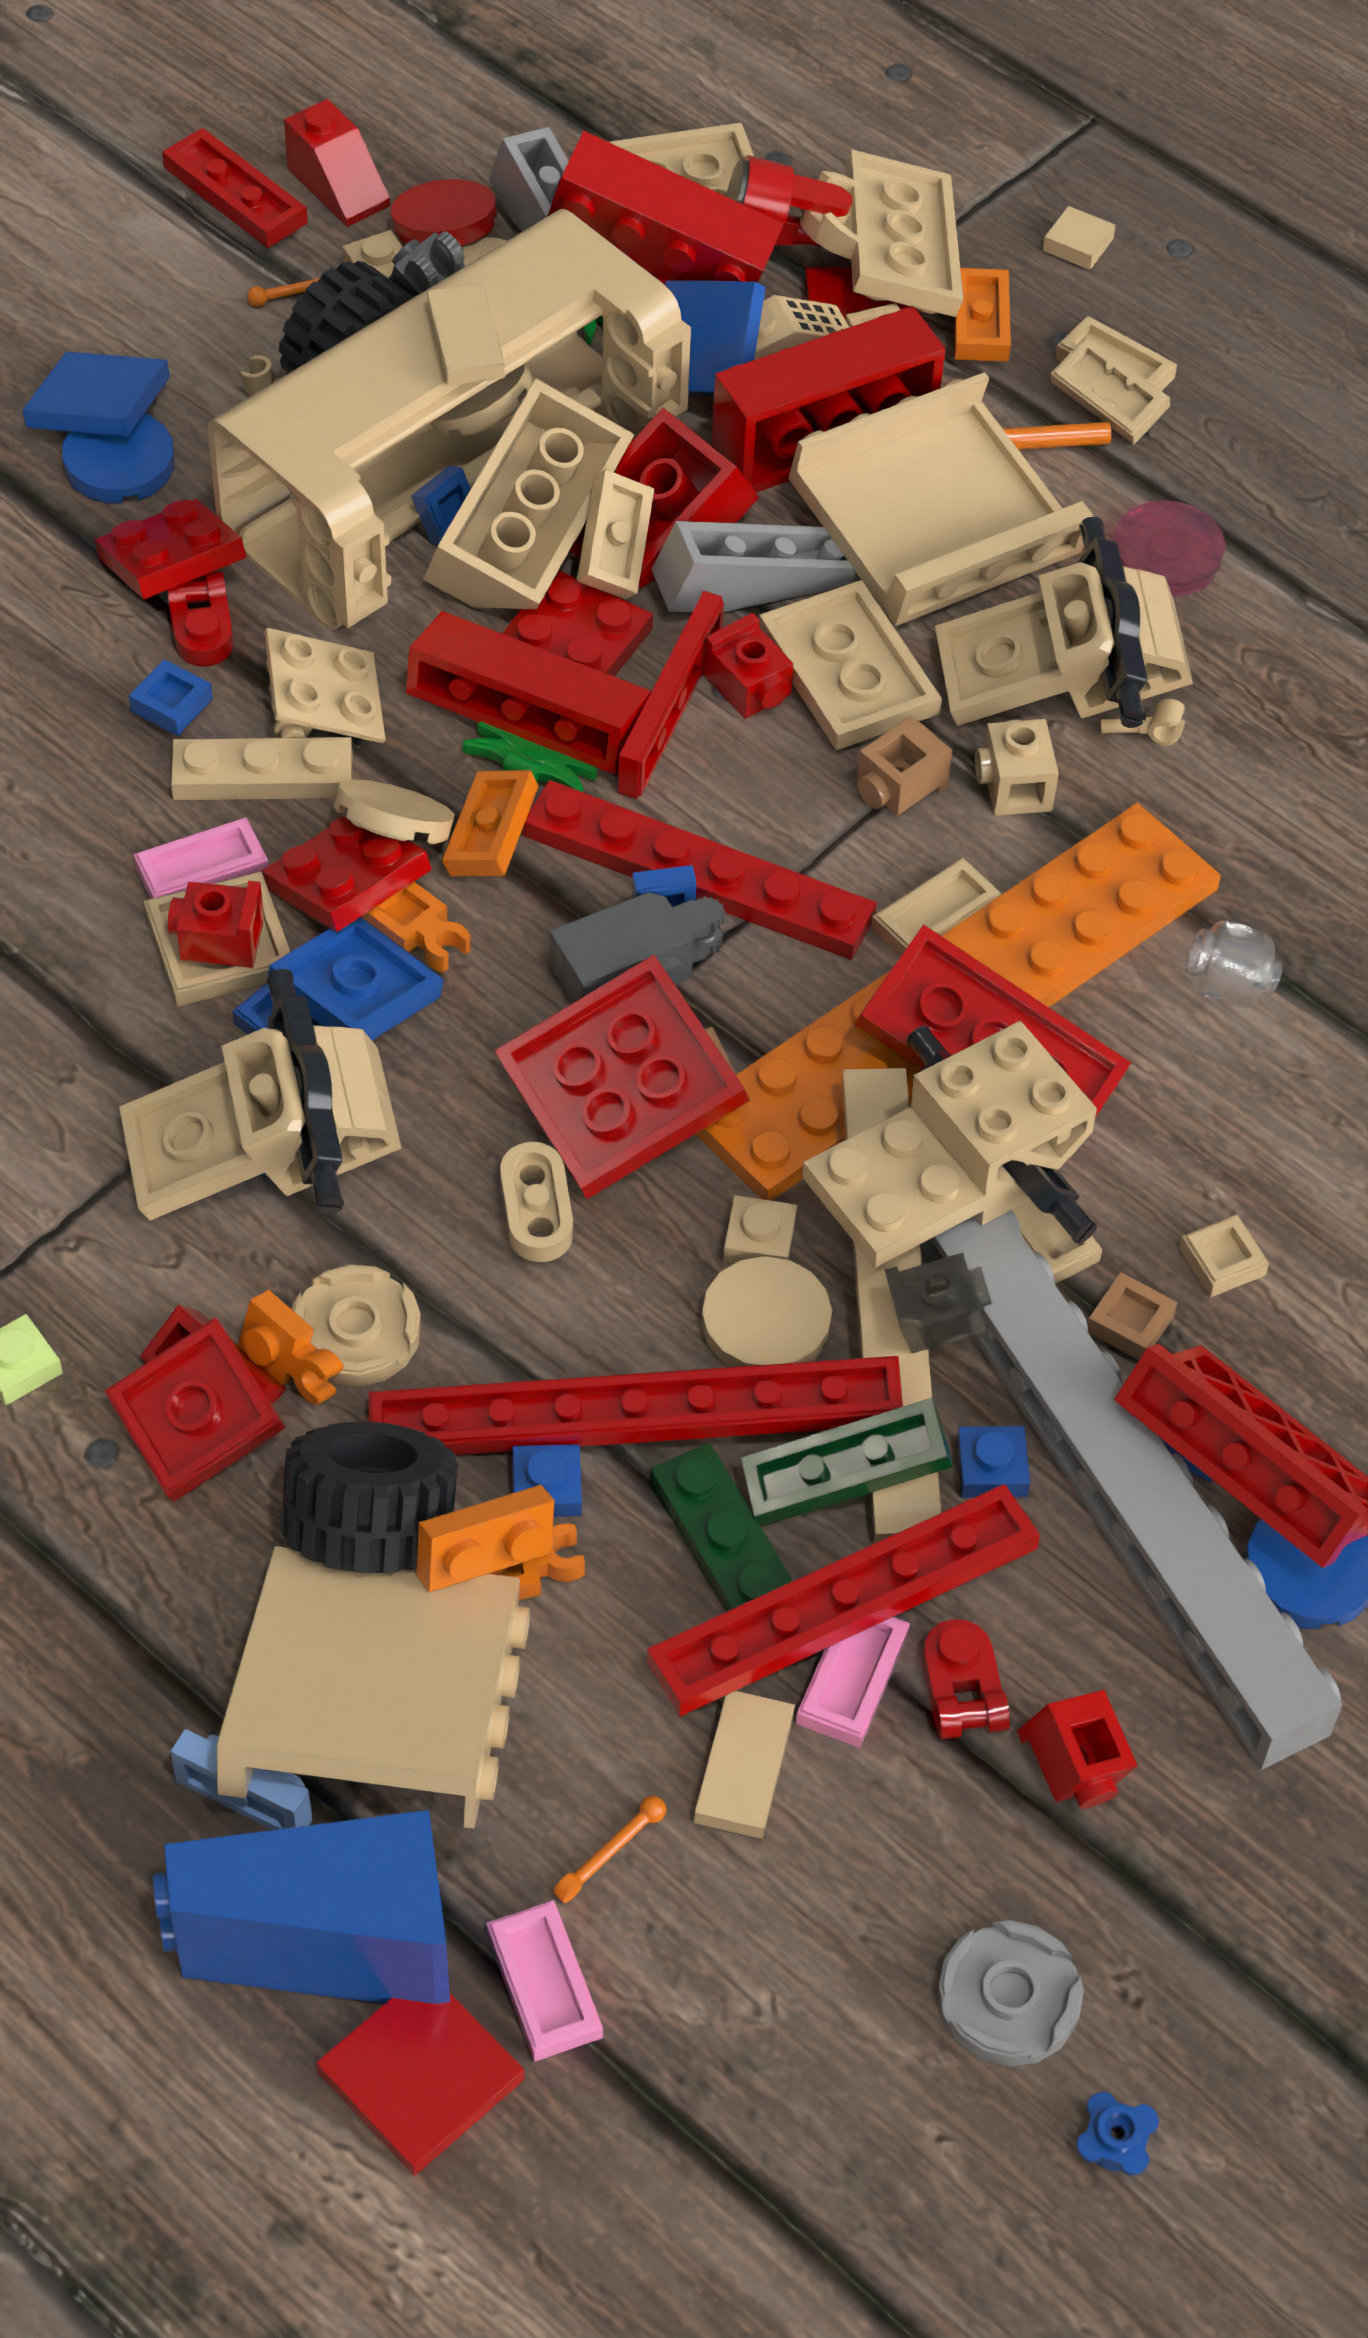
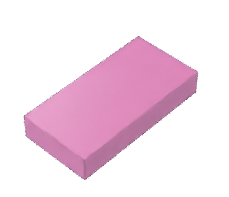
[133,817,269,899]
[796,1617,910,1748]
[486,1900,603,2062]

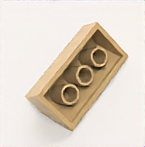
[423,378,635,609]

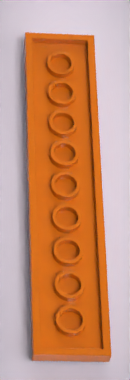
[695,802,1221,1201]

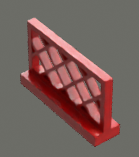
[1114,1344,1368,1568]

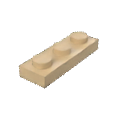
[171,737,352,800]

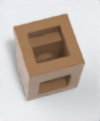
[857,715,952,816]

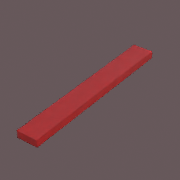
[369,1356,903,1455]

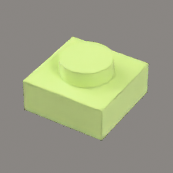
[0,1314,63,1406]

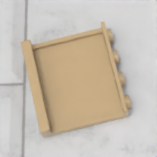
[788,372,1094,627]
[217,1546,530,1829]

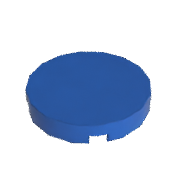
[62,414,175,503]
[1244,1519,1368,1629]

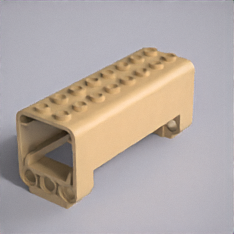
[208,209,691,630]

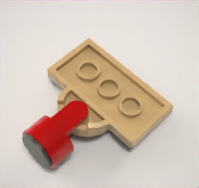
[726,149,963,317]

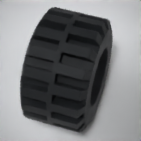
[279,261,414,375]
[281,1421,458,1573]

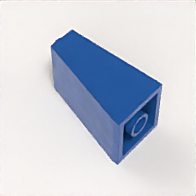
[153,1810,450,2004]

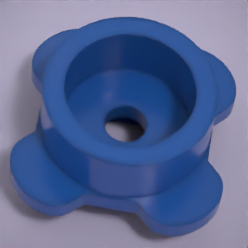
[1076,2092,1159,2175]

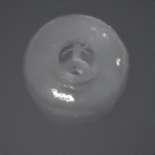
[1186,920,1282,1008]

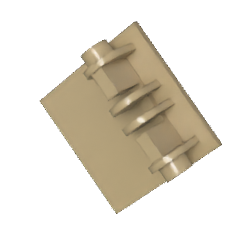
[264,628,386,743]

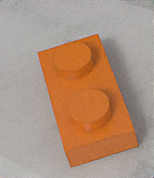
[954,268,1011,362]
[442,770,539,877]
[416,1485,555,1592]

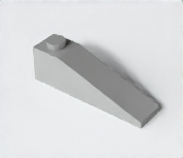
[489,127,569,232]
[651,521,861,612]

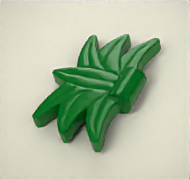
[462,722,597,792]

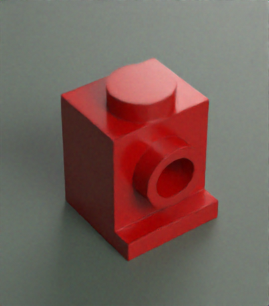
[704,612,794,719]
[168,880,264,968]
[1017,1690,1138,1809]

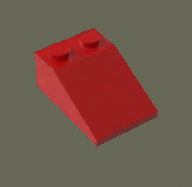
[570,407,759,590]

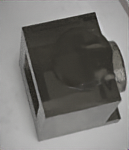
[885,1252,993,1354]

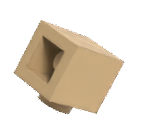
[975,719,1059,816]

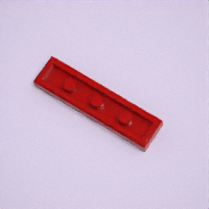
[618,591,724,799]

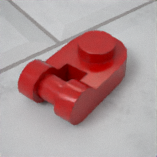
[167,570,233,667]
[923,1619,1010,1740]

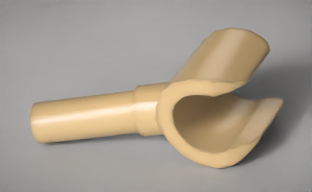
[240,355,280,397]
[1101,699,1185,746]

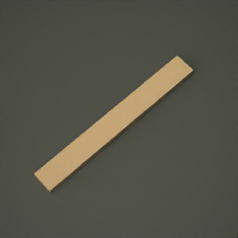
[841,1068,941,1543]

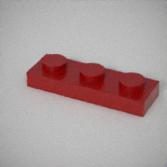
[162,127,308,248]

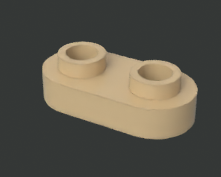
[500,1142,573,1262]

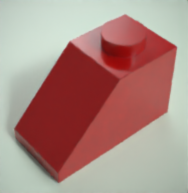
[284,99,390,227]

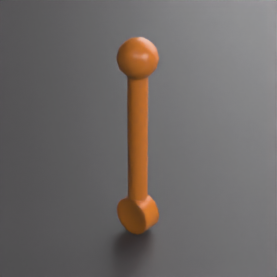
[247,278,320,308]
[553,1796,667,1904]

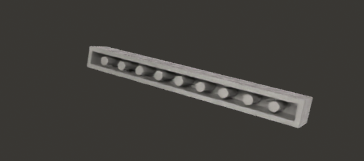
[920,1210,1342,1770]

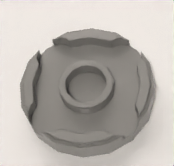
[937,1920,1084,2067]

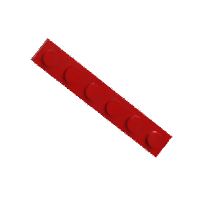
[523,780,877,960]
[647,1484,1040,1717]

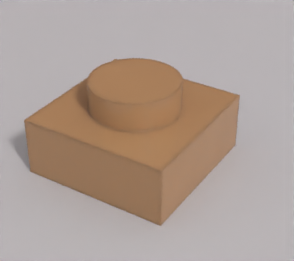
[1087,1272,1178,1360]

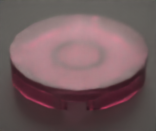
[1112,501,1226,596]

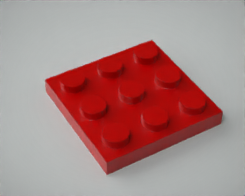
[494,954,750,1199]

